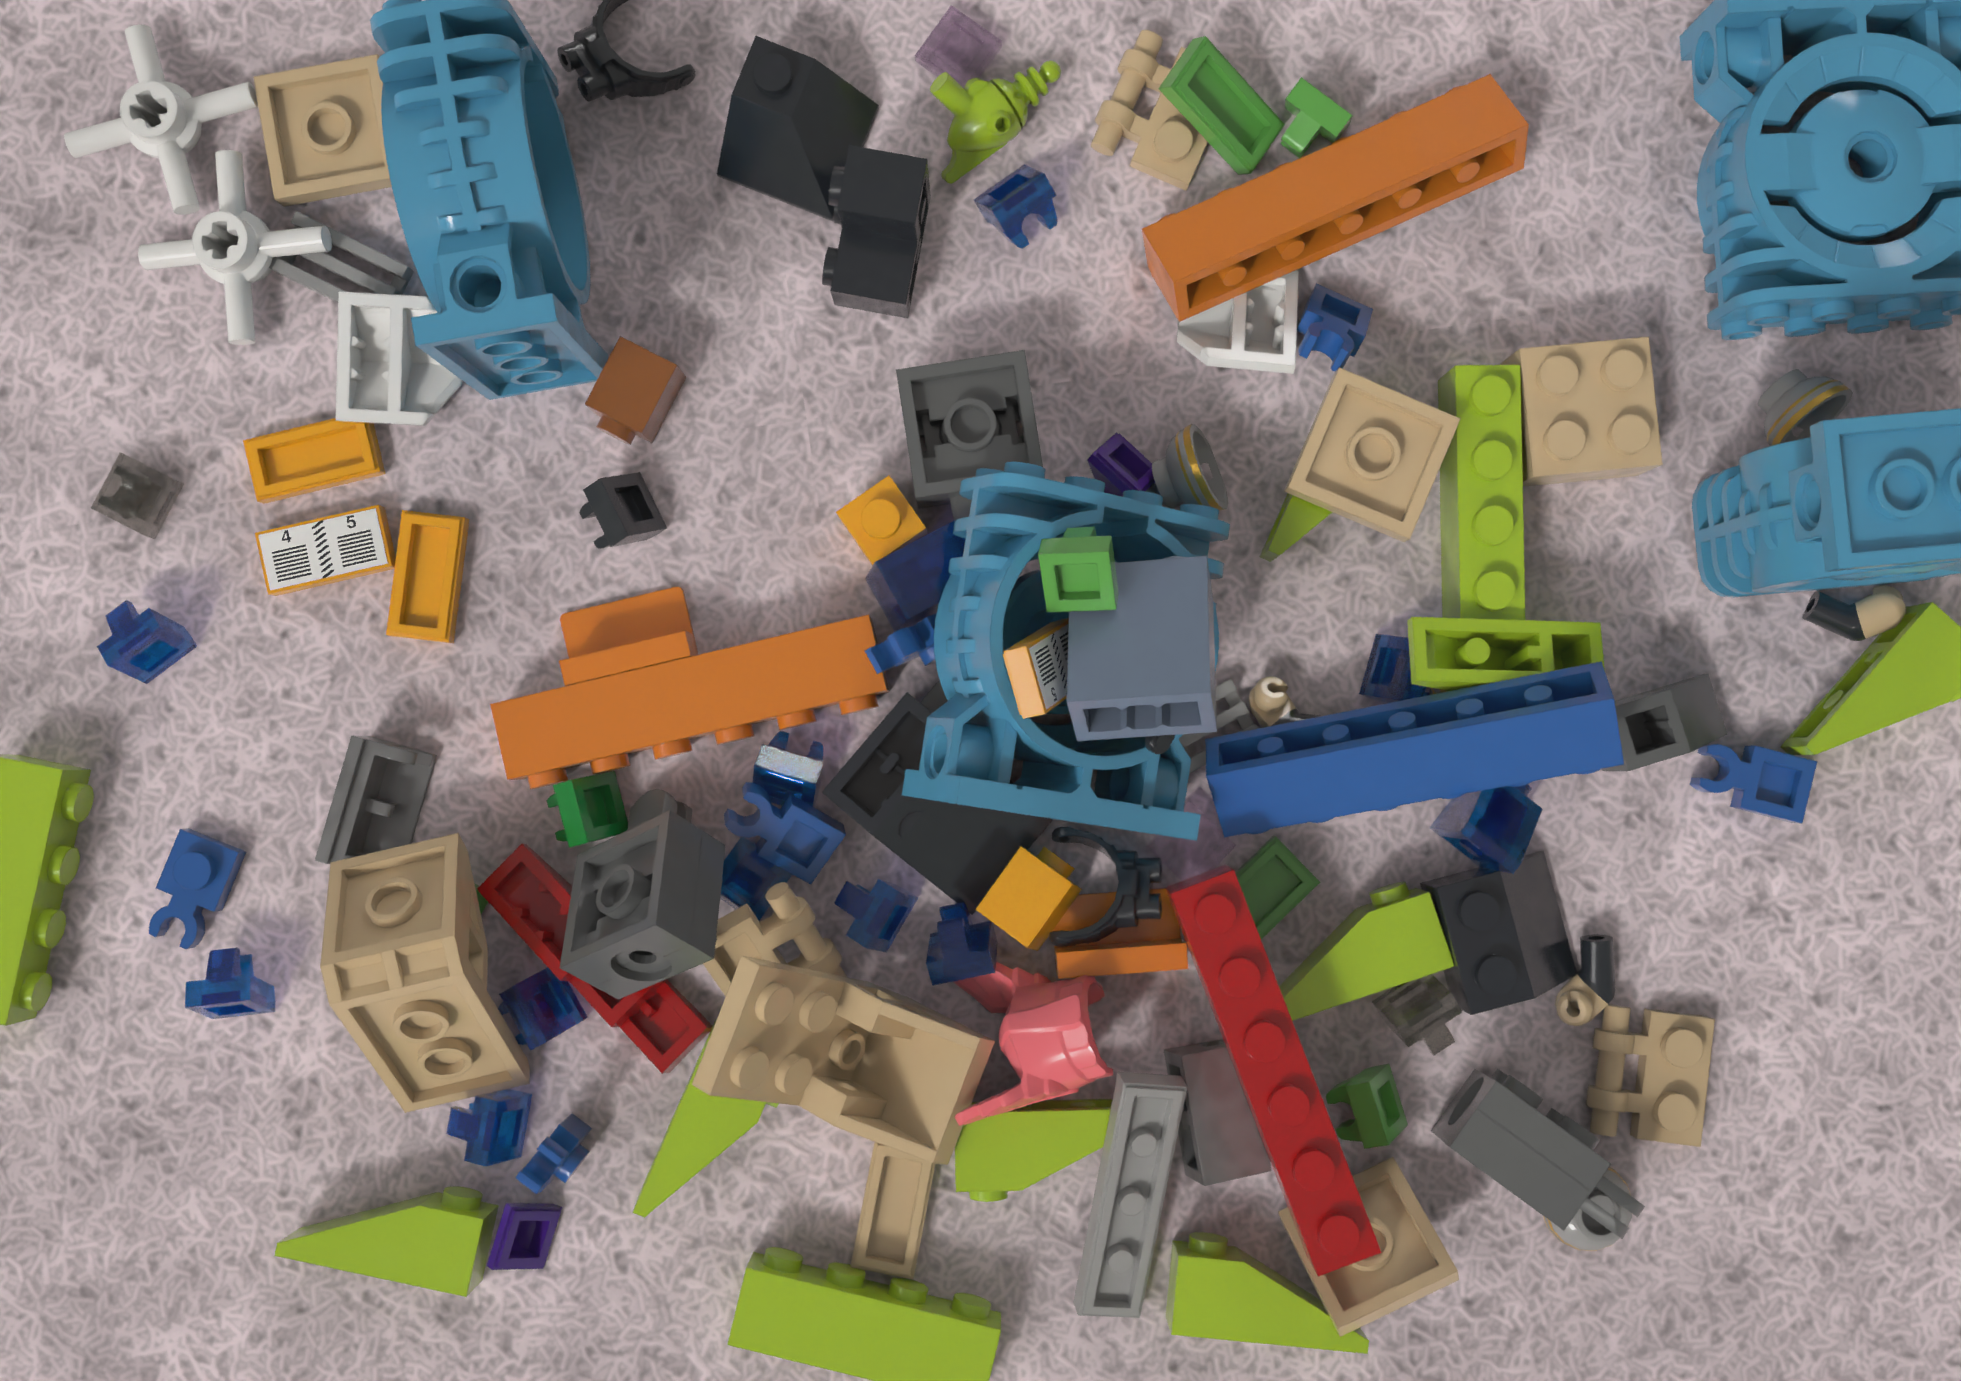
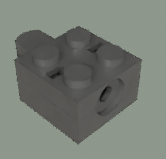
[896,350,1045,551]
[560,789,725,999]
[1431,1069,1645,1239]

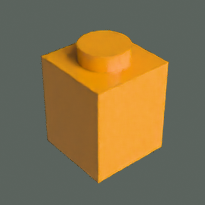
[836,475,928,572]
[975,846,1082,951]

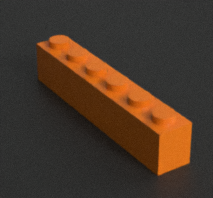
[1142,74,1529,322]
[490,614,889,789]

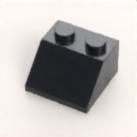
[1420,851,1577,1015]

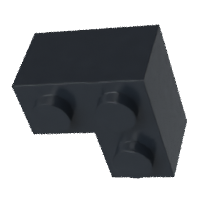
[822,145,931,318]

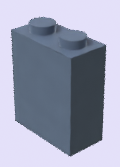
[1067,556,1217,741]

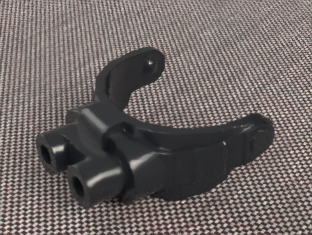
[557,0,696,102]
[1049,827,1162,947]

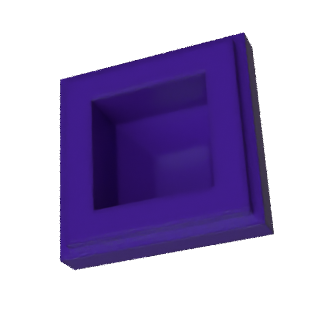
[1087,432,1155,497]
[487,1203,562,1270]

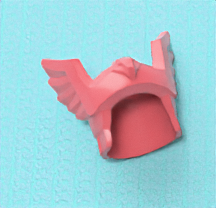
[945,961,1113,1126]

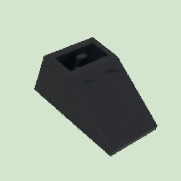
[822,692,1054,915]

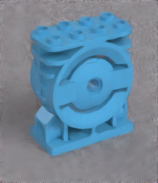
[370,0,608,400]
[1679,0,1961,340]
[1692,408,1961,598]
[902,462,1230,841]

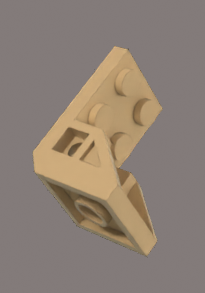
[320,833,530,1113]
[692,956,995,1165]

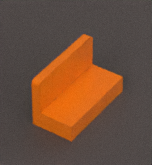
[559,587,699,686]
[1053,888,1188,979]

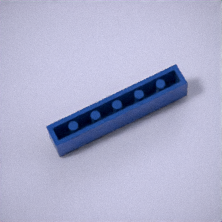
[1206,661,1624,838]

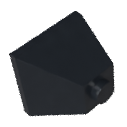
[717,36,879,221]

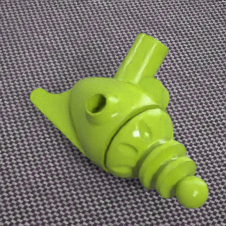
[930,61,1061,184]

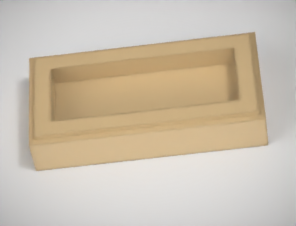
[850,1142,935,1279]

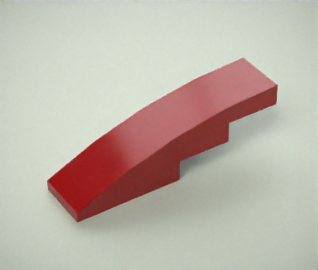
[477,843,712,1074]

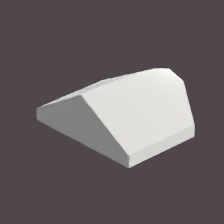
[1177,270,1299,374]
[336,292,462,426]

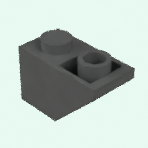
[1602,674,1727,771]

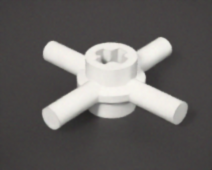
[64,25,258,215]
[138,150,332,345]

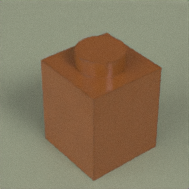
[585,336,686,445]

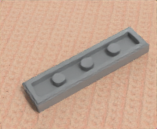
[1073,1072,1187,1318]

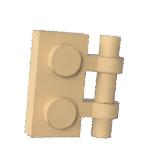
[1091,30,1239,191]
[703,882,847,997]
[1586,1004,1715,1147]

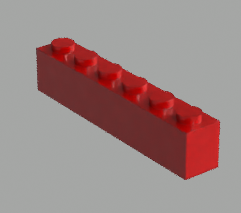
[1165,864,1382,1277]

